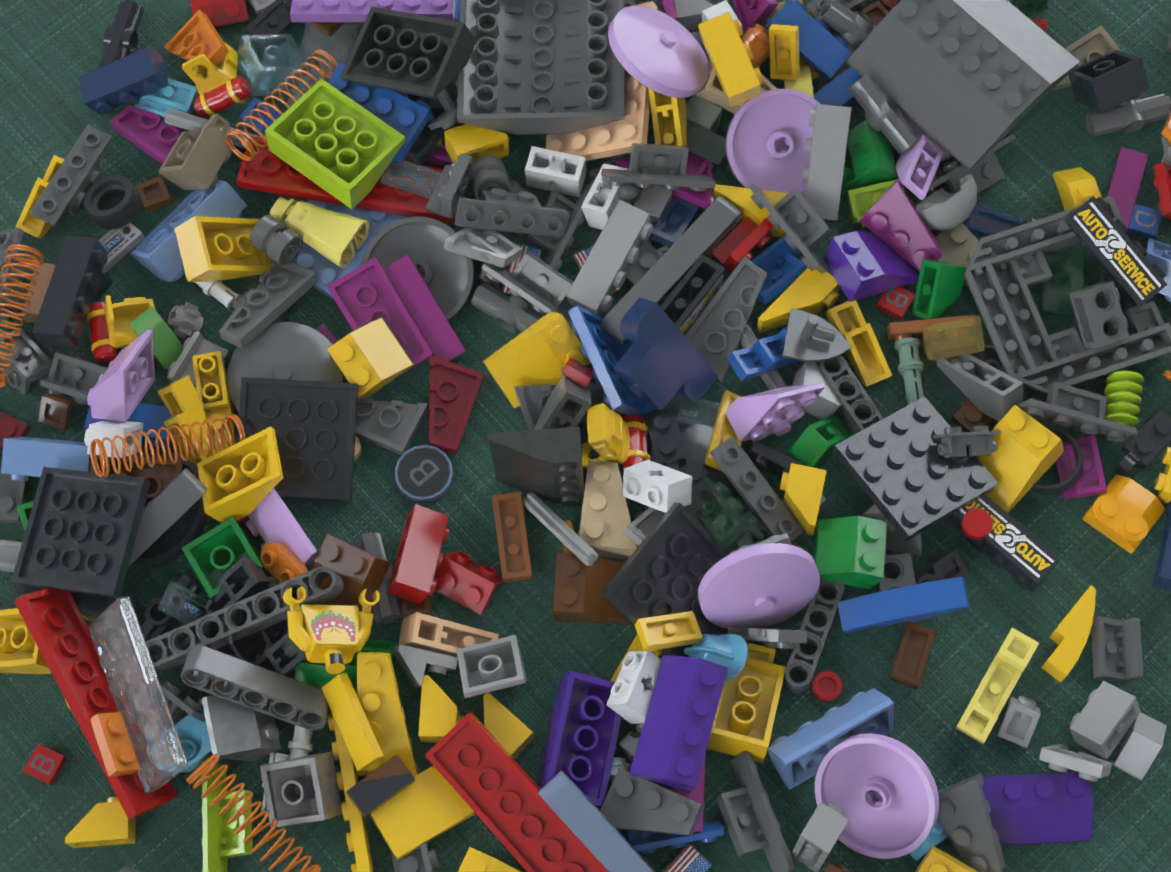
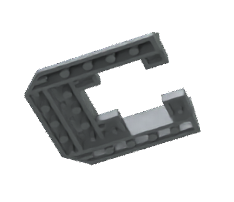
[964,196,1171,395]

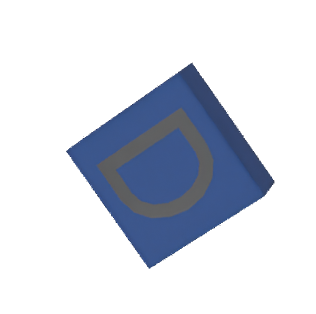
[1128,204,1162,239]

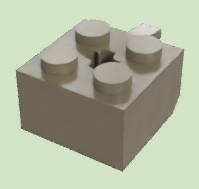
[159,114,235,191]

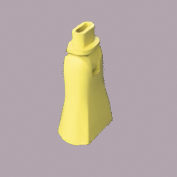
[270,197,369,269]

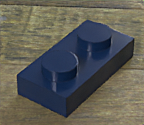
[650,196,700,248]

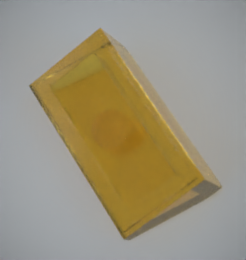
[922,316,985,361]

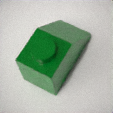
[911,259,967,319]
[789,415,854,468]

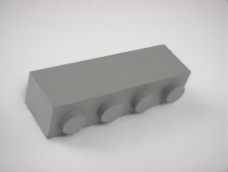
[802,104,851,220]
[566,200,653,316]
[791,802,849,872]

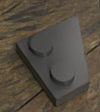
[728,627,807,649]

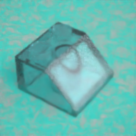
[237,34,310,96]

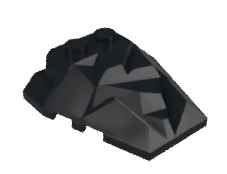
[182,557,306,697]

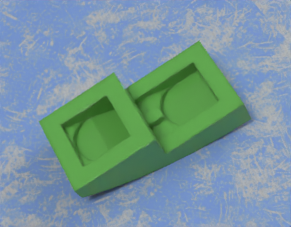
[129,306,183,371]

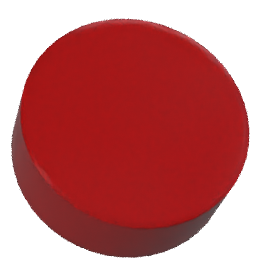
[961,508,993,540]
[811,671,843,703]

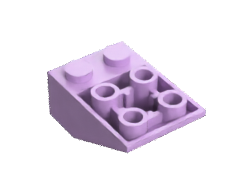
[725,383,826,442]

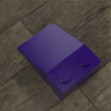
[822,231,919,302]

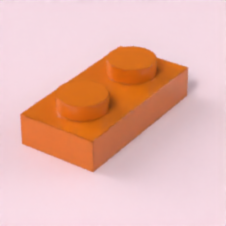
[89,712,140,777]

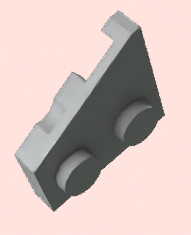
[1039,744,1112,781]

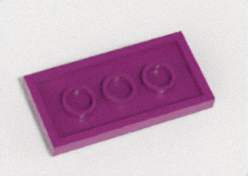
[327,257,434,379]

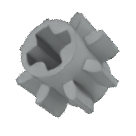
[168,302,203,339]

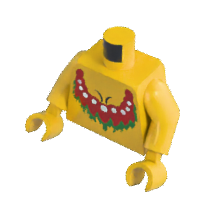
[283,586,380,674]

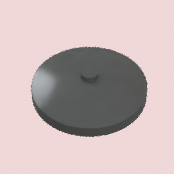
[362,217,474,330]
[227,322,343,412]

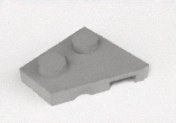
[443,227,522,268]

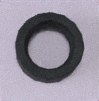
[84,175,141,229]

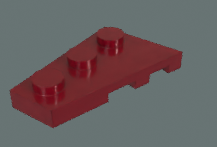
[429,356,484,454]

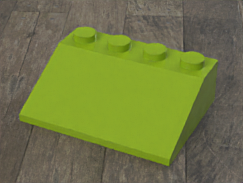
[265,78,406,209]

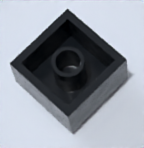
[1068,49,1150,112]

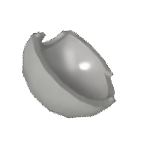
[915,174,977,231]

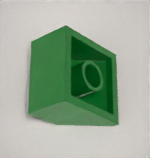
[814,516,887,590]
[182,517,269,599]

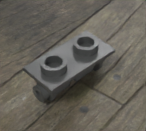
[933,426,1001,458]

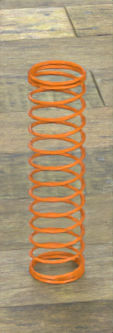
[226,50,338,161]
[0,244,44,387]
[90,414,245,478]
[186,753,321,872]

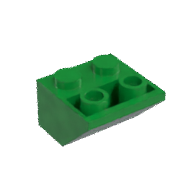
[841,120,898,193]

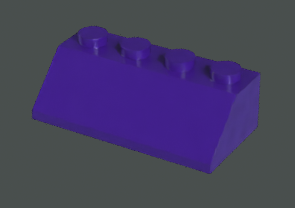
[629,655,729,793]
[537,670,621,807]
[962,772,1094,846]

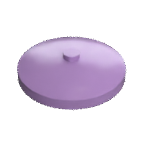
[608,6,709,98]
[726,89,820,194]
[698,543,820,629]
[815,734,939,859]

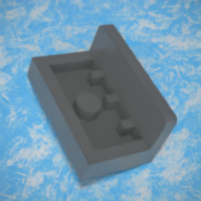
[40,352,108,405]
[1091,616,1143,683]

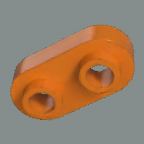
[260,541,308,591]

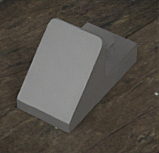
[393,644,458,688]

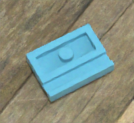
[135,78,199,119]

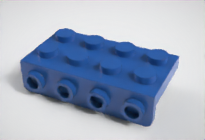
[327,62,435,165]
[568,305,658,418]

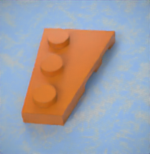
[164,9,230,69]

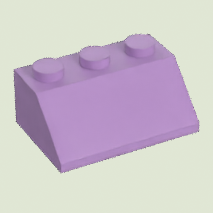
[87,330,155,422]
[245,489,318,572]

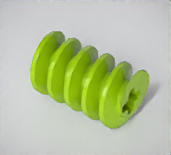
[1104,371,1144,434]

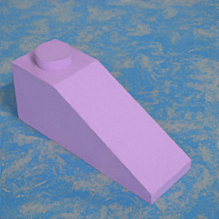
[895,134,944,200]

